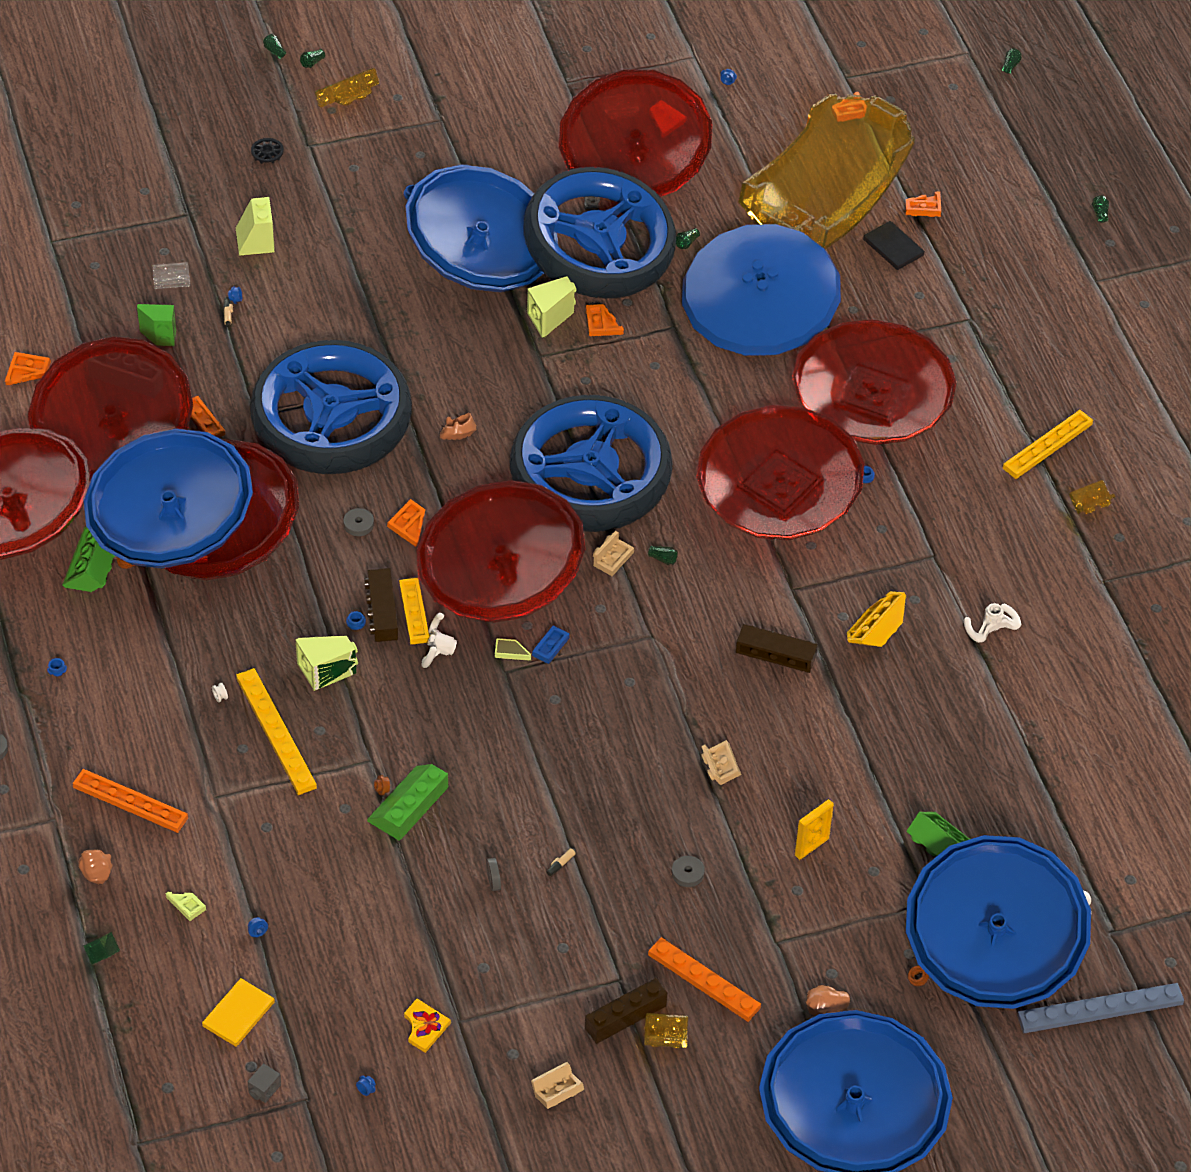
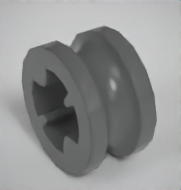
[584,197,600,211]

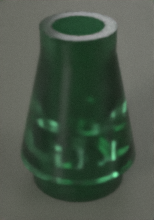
[263,34,286,59]
[1002,48,1022,74]
[300,49,325,68]
[1092,196,1109,223]
[676,228,700,249]
[648,546,678,565]

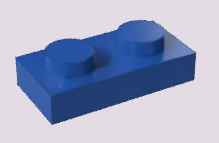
[532,626,569,664]

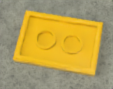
[795,799,834,860]
[202,978,275,1047]

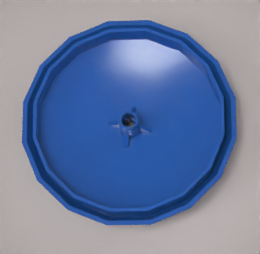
[406,165,558,292]
[682,224,841,356]
[83,429,253,569]
[906,835,1091,1009]
[759,1010,953,1172]

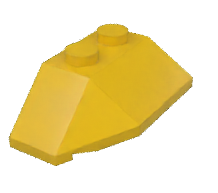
[847,591,906,647]

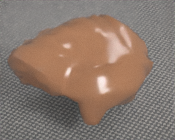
[440,413,476,440]
[78,850,113,885]
[806,985,850,1016]

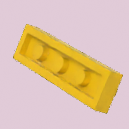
[399,578,429,645]

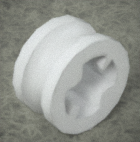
[212,683,228,702]

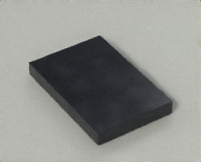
[863,221,925,270]

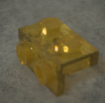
[1069,480,1116,514]
[644,1013,688,1048]

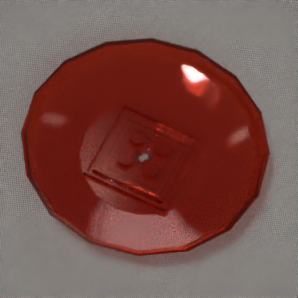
[792,319,957,445]
[696,405,865,540]

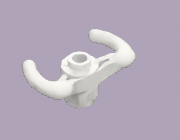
[964,603,1021,643]
[422,613,457,668]

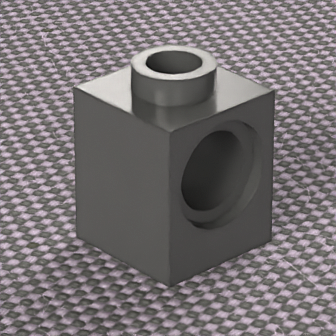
[247,1063,281,1103]

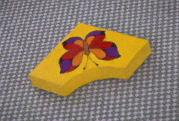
[404,999,451,1053]

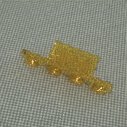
[315,68,379,107]

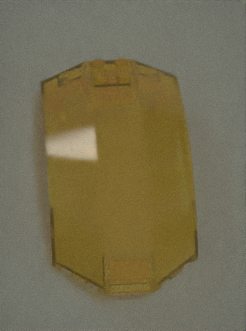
[738,94,915,249]

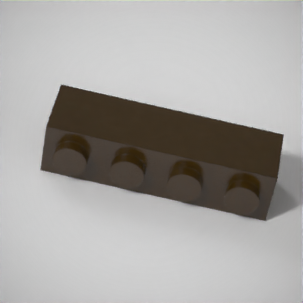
[364,568,398,642]
[736,624,818,673]
[585,978,668,1044]

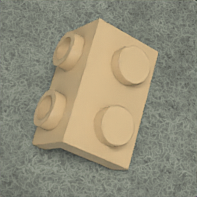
[593,531,634,576]
[701,740,741,785]
[531,1062,584,1109]

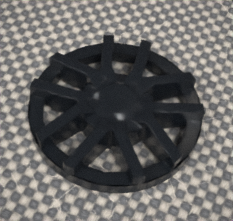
[251,138,284,164]

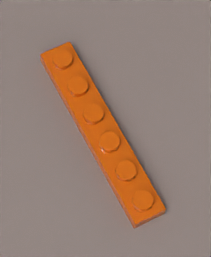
[73,769,188,833]
[648,937,761,1022]

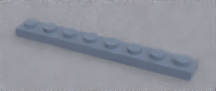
[1017,983,1184,1034]

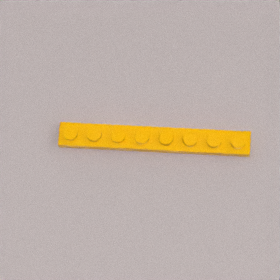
[236,668,317,795]

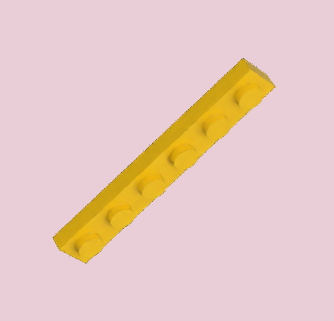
[1003,410,1093,479]

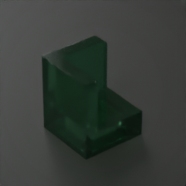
[83,932,120,964]

